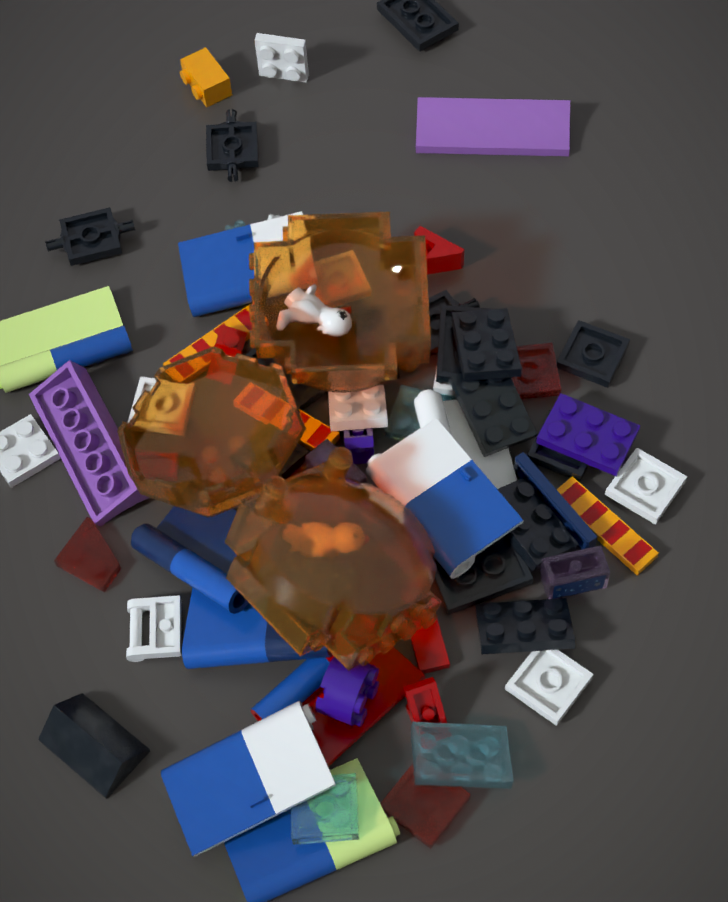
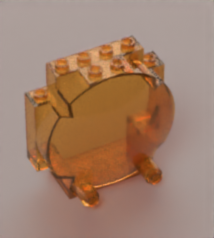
[249,211,431,393]
[225,447,442,671]

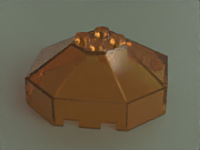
[117,347,306,518]

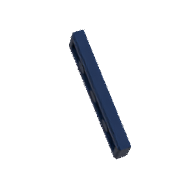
[514,452,597,555]

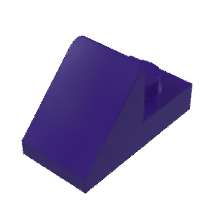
[344,428,374,464]

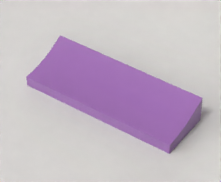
[416,97,570,156]
[29,360,154,526]

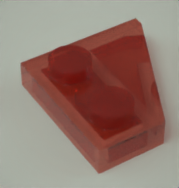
[54,517,121,592]

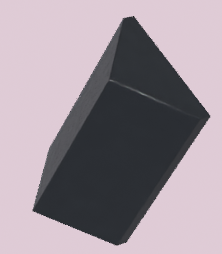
[38,693,150,799]

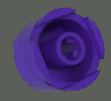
[316,652,379,727]

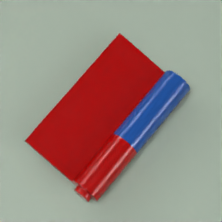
[250,611,425,767]

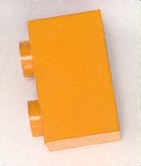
[180,47,232,107]

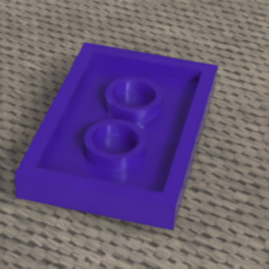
[536,393,640,477]

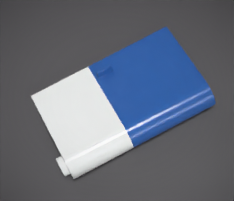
[366,418,524,578]
[161,701,336,857]

